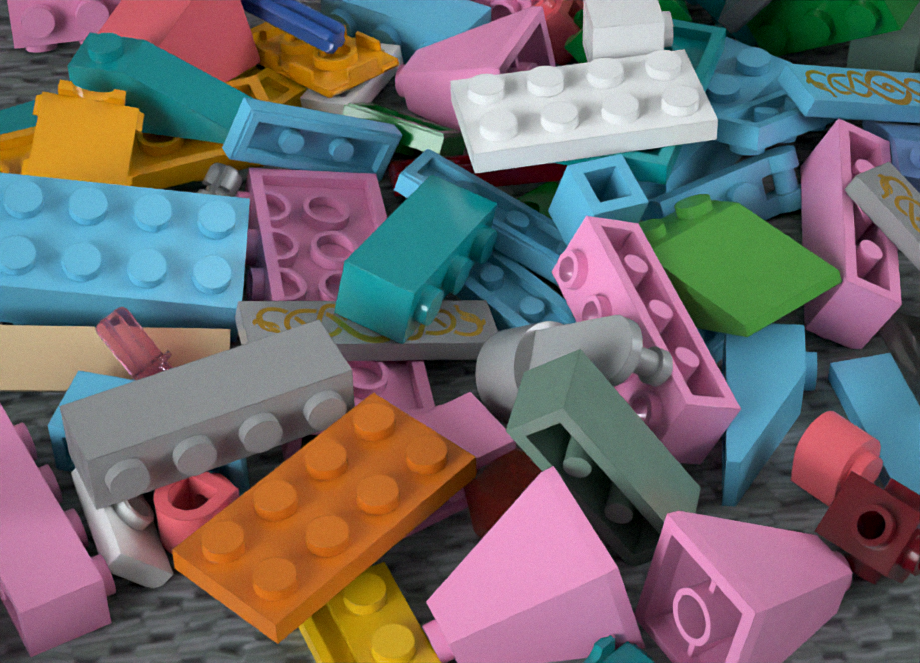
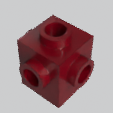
[814,471,920,585]

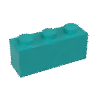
[334,174,498,344]

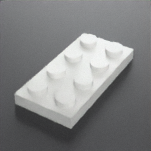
[450,49,718,173]

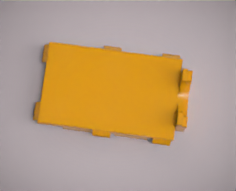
[250,22,400,99]
[21,79,145,186]

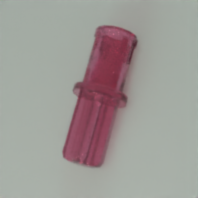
[95,306,174,380]

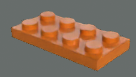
[172,392,477,644]

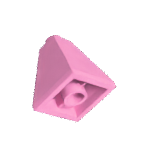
[395,6,556,131]
[422,466,646,663]
[634,511,853,663]

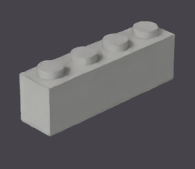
[59,319,355,510]

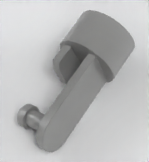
[475,315,673,425]

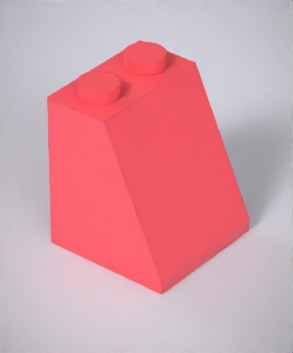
[97,0,261,82]

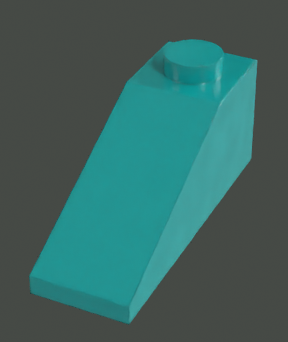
[67,33,254,144]

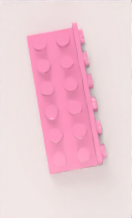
[235,167,435,461]

